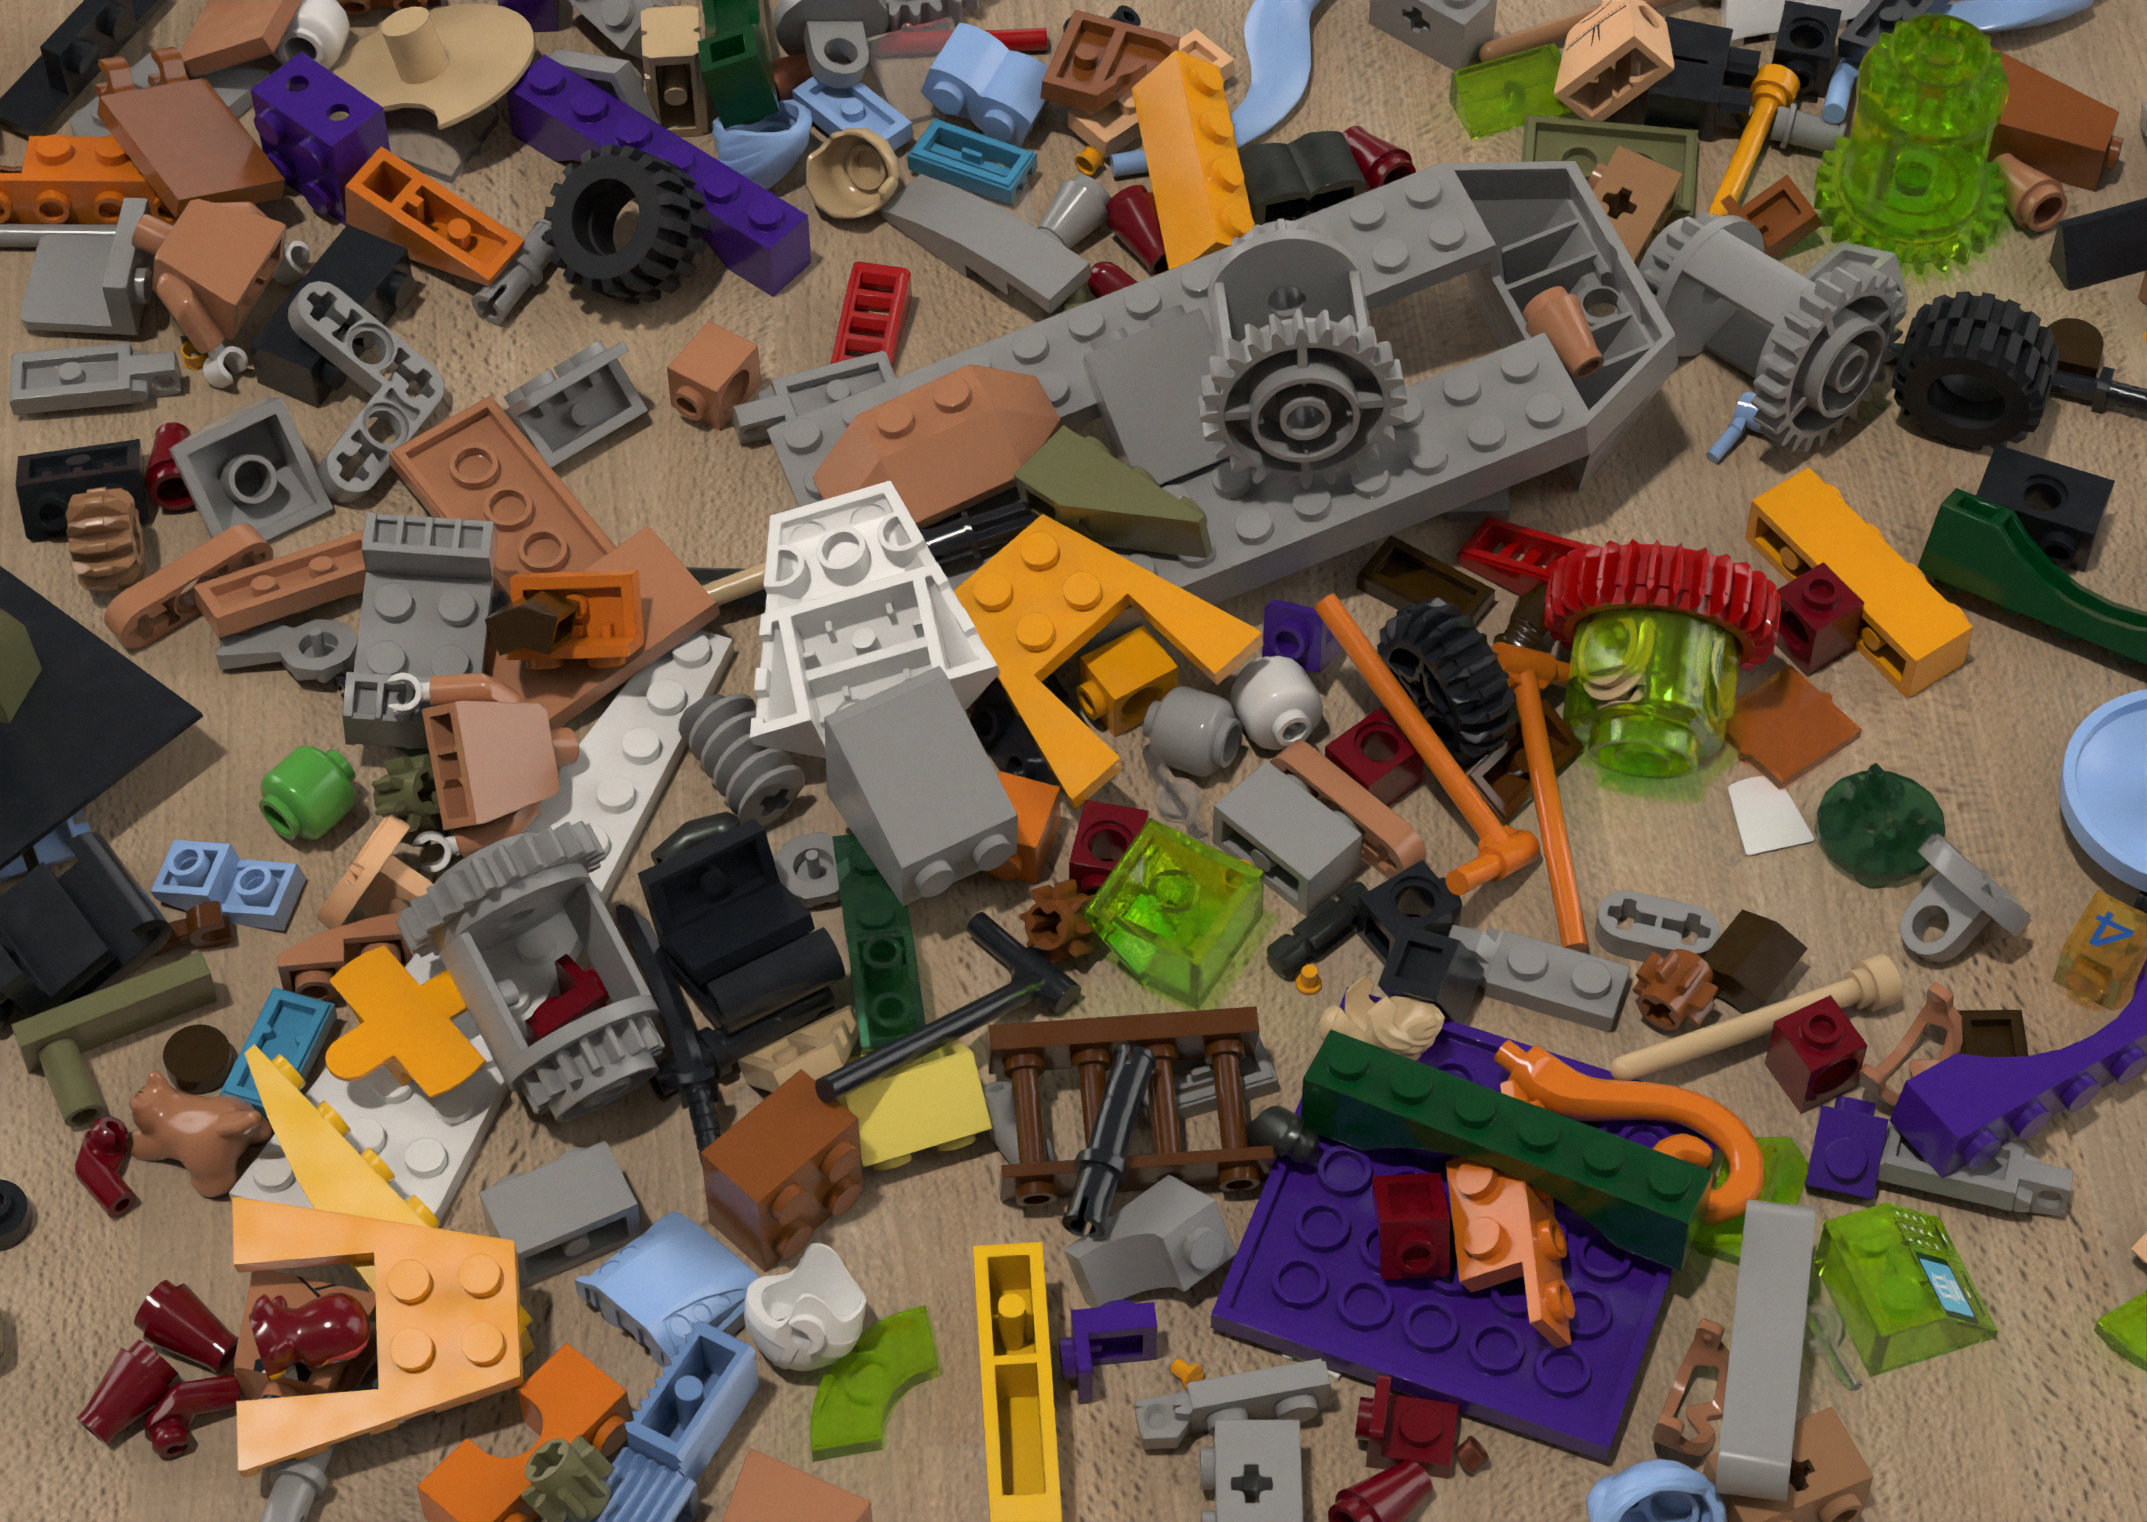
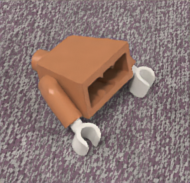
[131,199,311,388]
[387,673,580,872]

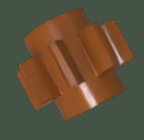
[1019,879,1106,963]
[1632,949,1718,1031]

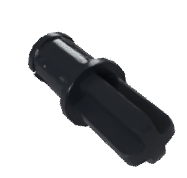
[920,501,1034,565]

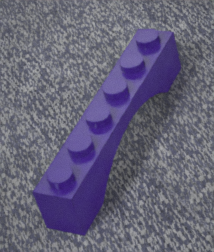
[506,55,811,297]
[1889,958,2147,1179]

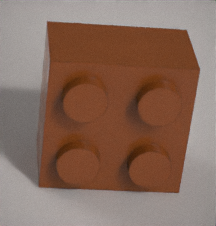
[700,1069,863,1272]

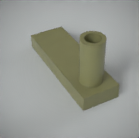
[11,951,217,1127]

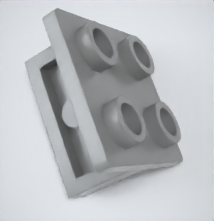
[503,340,648,468]

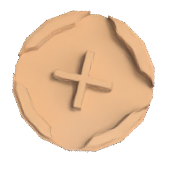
[316,814,434,929]

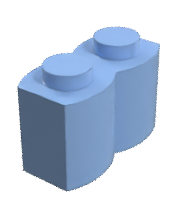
[921,23,1050,148]

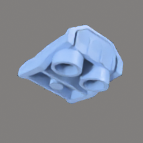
[575,1210,760,1367]

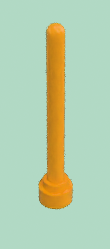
[1708,64,1800,217]

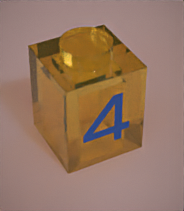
[2052,890,2147,1011]

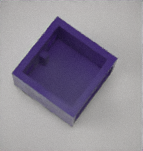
[250,52,391,226]

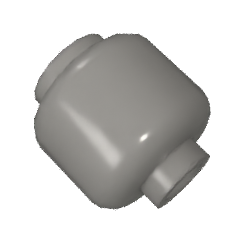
[1143,686,1242,777]

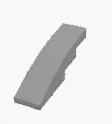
[881,174,1091,314]

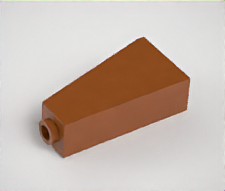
[1893,19,2124,192]

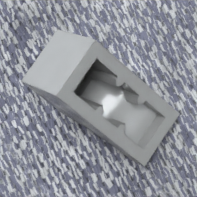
[1063,1175,1237,1308]

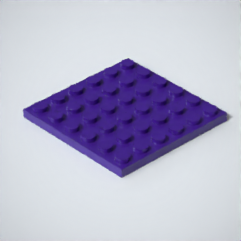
[1210,987,1718,1461]

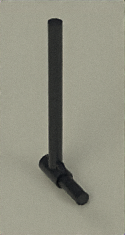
[815,912,1081,1104]

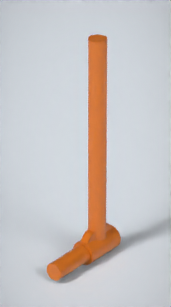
[1314,593,1540,895]
[1491,642,1589,952]

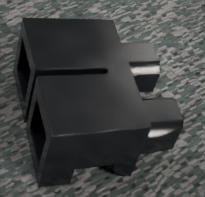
[1644,16,1761,142]

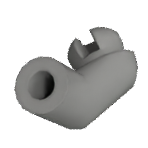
[982,1081,1055,1164]

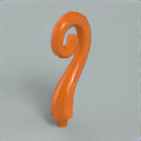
[1493,1040,1764,1225]

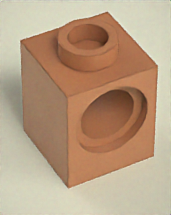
[667,321,761,431]

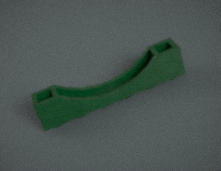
[697,0,780,129]
[1918,488,2147,665]
[1301,1029,1714,1271]

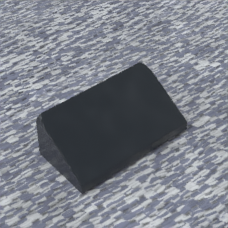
[2049,198,2147,291]

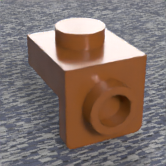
[1721,174,1824,259]

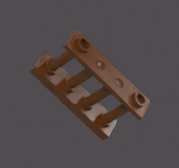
[987,1006,1274,1207]

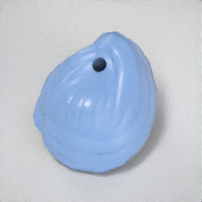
[712,100,812,190]
[1585,1459,1728,1522]

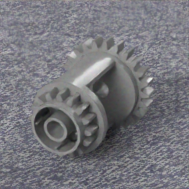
[1638,211,1906,452]
[1198,218,1407,489]
[396,821,665,1123]

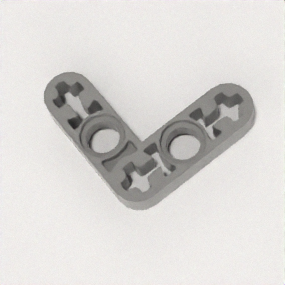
[288,281,444,503]

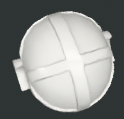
[744,1243,867,1371]

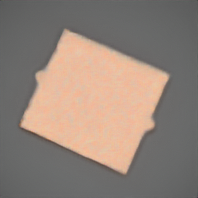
[1709,664,1862,790]

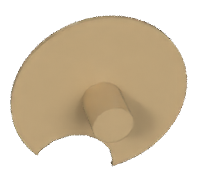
[328,3,536,130]

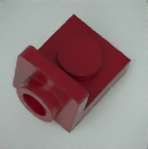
[525,954,610,1047]
[1372,1173,1450,1280]
[1355,1374,1459,1479]

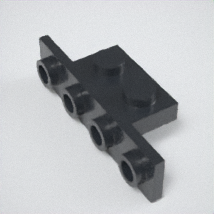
[0,0,167,136]

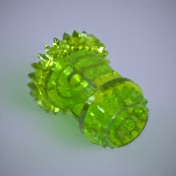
[1813,14,2009,276]

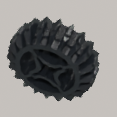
[1377,597,1518,766]

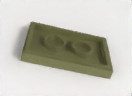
[1521,115,1698,227]

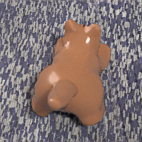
[125,1071,271,1197]

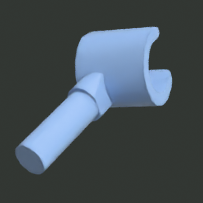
[1706,392,1763,463]

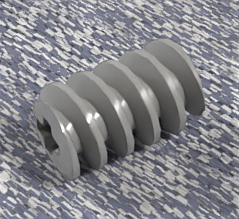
[678,693,806,828]

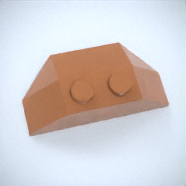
[812,364,1062,530]

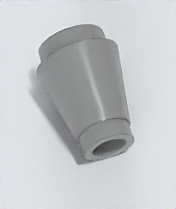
[1037,174,1111,249]

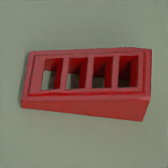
[830,261,912,369]
[1456,516,1588,595]

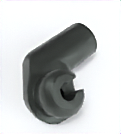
[651,812,740,865]
[1247,1105,1319,1163]

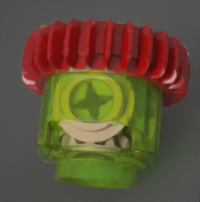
[1544,539,1781,779]

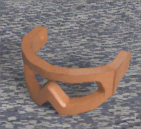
[1859,982,1963,1105]
[1651,1319,1730,1457]

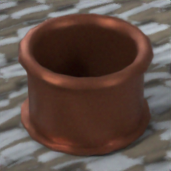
[1454,1436,1489,1472]

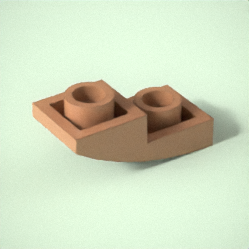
[277,913,413,1002]

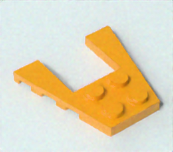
[954,514,1263,810]
[232,1197,523,1478]

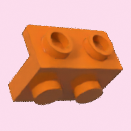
[506,570,645,670]

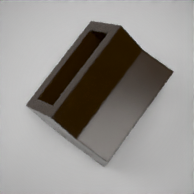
[484,590,580,656]
[1702,909,1808,1014]

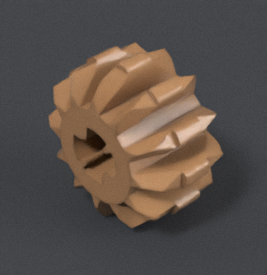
[66,487,146,593]

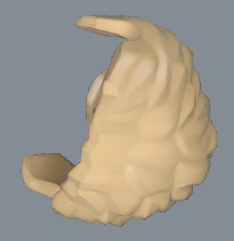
[1319,975,1445,1061]

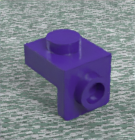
[1262,599,1343,673]
[1805,1095,1889,1199]
[1059,1300,1157,1402]

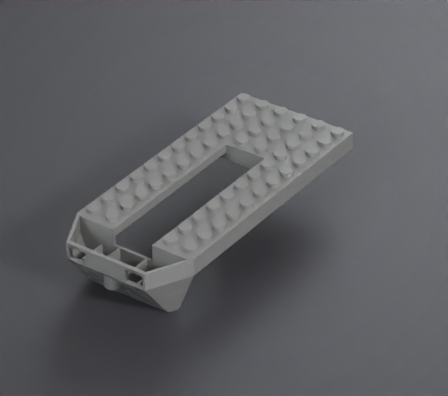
[767,161,1678,700]

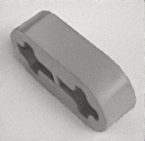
[1595,890,1720,962]

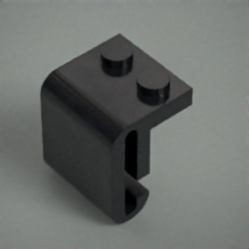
[637,818,846,1036]
[0,832,171,1016]

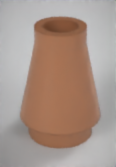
[1986,153,2067,232]
[1523,286,1604,380]

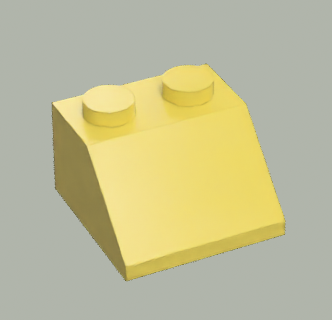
[838,1039,992,1170]

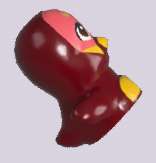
[249,1293,371,1381]

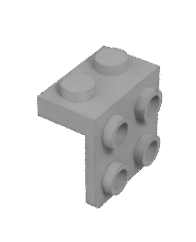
[20,197,155,335]

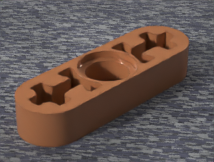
[104,524,273,649]
[1270,740,1426,879]

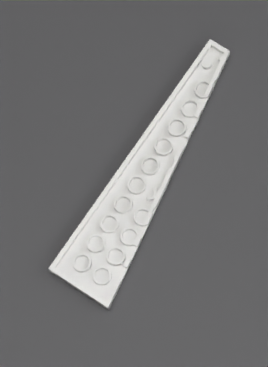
[229,629,734,1223]

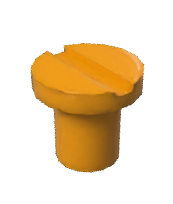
[1296,964,1322,995]
[1170,1358,1204,1390]

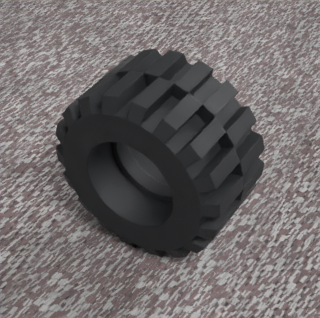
[544,144,708,304]
[1892,291,2059,450]

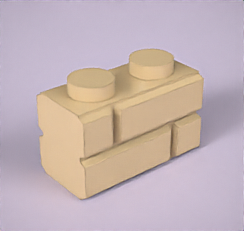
[641,5,708,137]

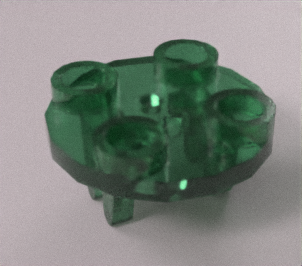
[1814,763,1946,889]

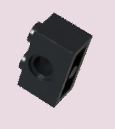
[1976,444,2115,573]

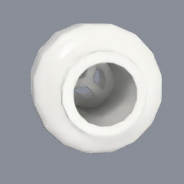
[273,0,349,69]
[1230,656,1323,750]

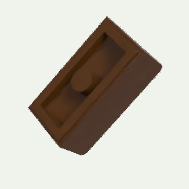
[1461,698,1585,825]

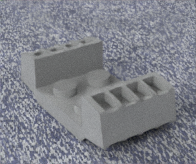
[342,513,498,749]

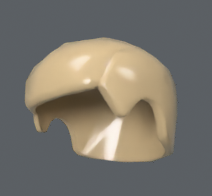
[806,128,900,219]

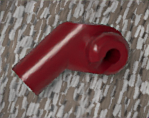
[75,1116,136,1218]

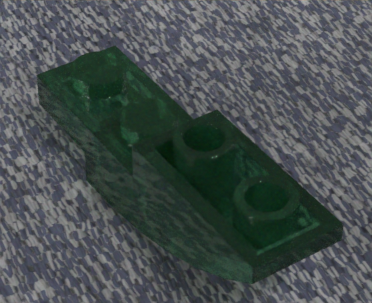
[832,834,926,1055]

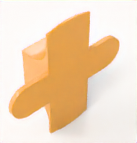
[325,945,486,1099]

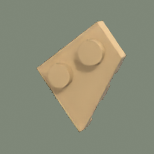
[738,1005,862,1093]

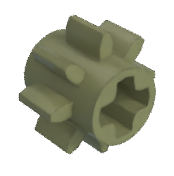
[371,754,440,832]
[521,1435,614,1522]

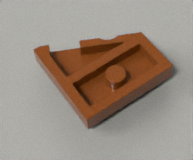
[1040,10,1180,113]

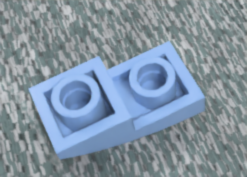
[150,840,306,931]

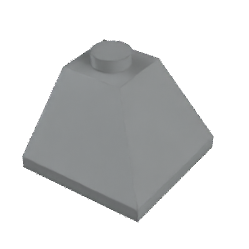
[169,397,333,541]

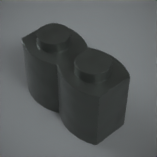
[1238,131,1366,225]

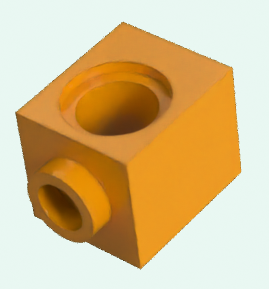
[1076,624,1178,737]

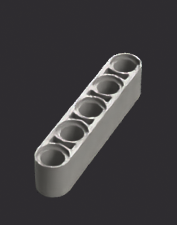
[1715,1200,1816,1502]

